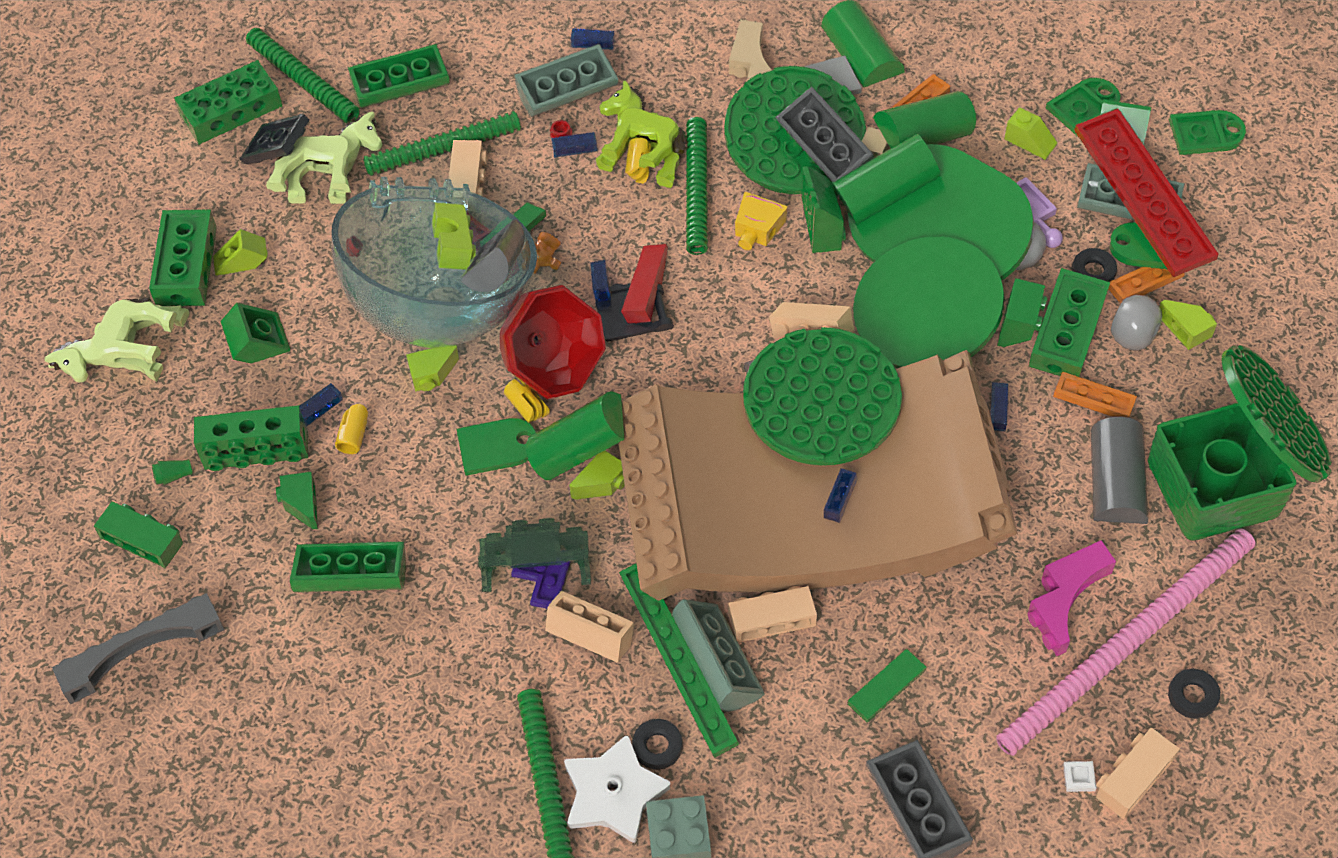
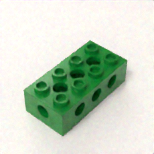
[174,60,283,145]
[149,210,217,306]
[1028,268,1110,377]
[194,405,309,471]

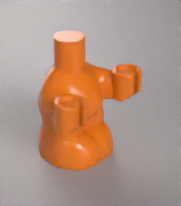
[527,232,562,274]

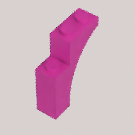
[1027,540,1116,656]

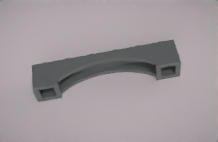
[52,593,224,704]

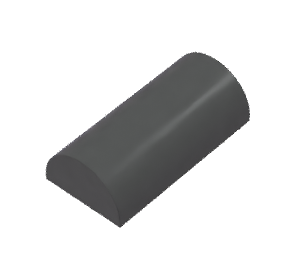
[775,87,874,182]
[461,219,525,292]
[1091,417,1148,524]
[866,740,973,858]

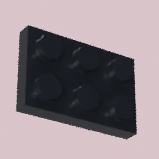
[239,113,310,165]

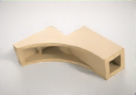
[729,20,772,81]

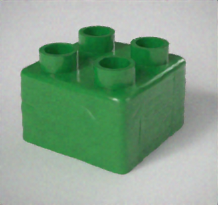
[1147,403,1296,541]

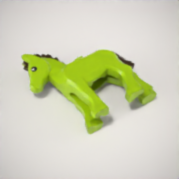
[596,81,688,188]

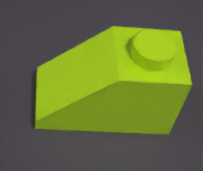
[1004,107,1058,160]
[213,229,268,276]
[1159,300,1217,350]
[406,342,459,392]
[569,450,625,500]

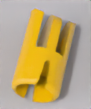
[625,138,651,184]
[504,379,550,423]
[335,404,368,454]

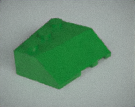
[801,166,846,253]

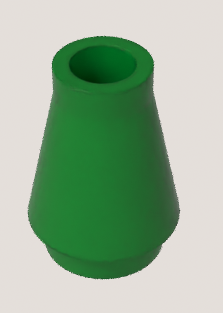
[152,459,192,486]

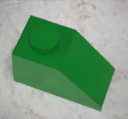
[276,472,318,530]

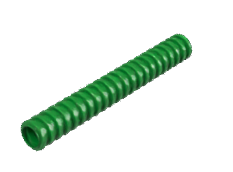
[246,27,360,124]
[363,111,521,176]
[686,117,708,255]
[517,689,574,858]

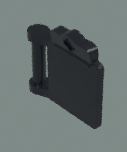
[595,283,674,342]

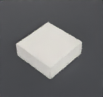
[1063,761,1096,792]

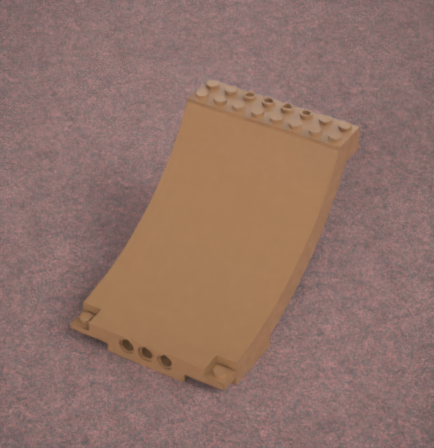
[619,350,1018,601]

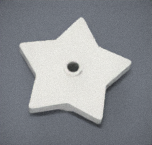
[564,736,670,843]

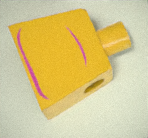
[735,192,788,250]

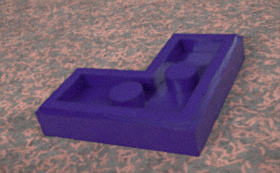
[511,550,570,609]

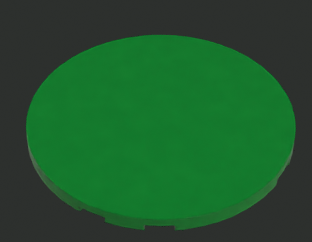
[724,66,866,194]
[853,236,1005,369]
[743,327,902,465]
[1222,345,1332,483]

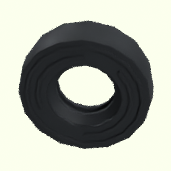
[1072,248,1117,282]
[1168,668,1220,719]
[632,719,683,770]

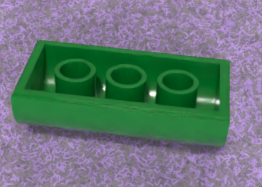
[821,0,904,88]
[347,44,450,108]
[873,91,976,148]
[832,134,941,225]
[526,391,624,481]
[289,542,406,593]

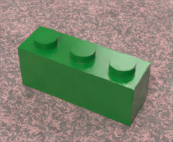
[94,501,183,568]

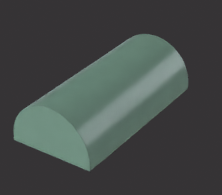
[514,44,619,117]
[1077,163,1185,220]
[672,599,765,712]

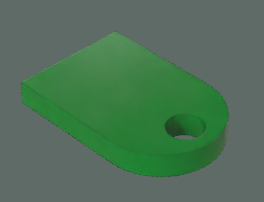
[1045,78,1120,136]
[1169,110,1246,155]
[1109,222,1168,270]
[456,418,536,476]

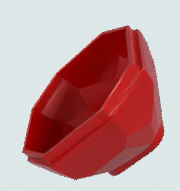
[500,285,606,399]

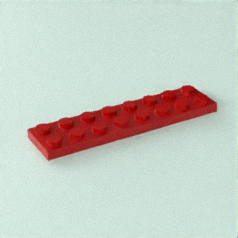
[1074,109,1219,277]

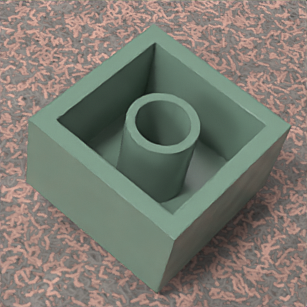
[646,795,711,858]

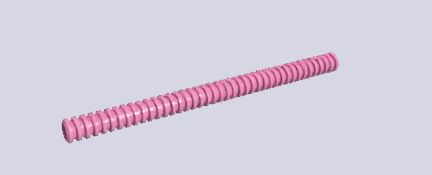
[996,528,1255,756]

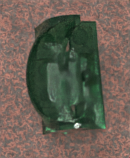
[478,518,591,593]

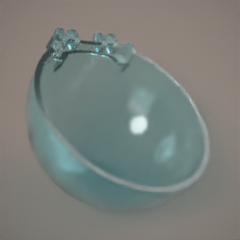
[331,177,537,348]

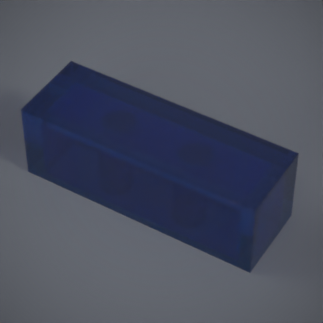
[571,28,615,50]
[551,132,597,158]
[590,260,611,302]
[990,382,1008,432]
[300,383,343,427]
[823,468,857,523]

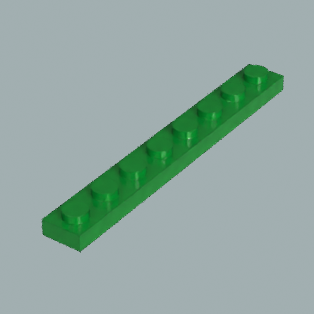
[619,563,739,758]

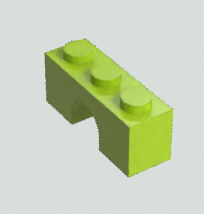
[432,203,476,270]

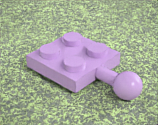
[1017,177,1063,248]

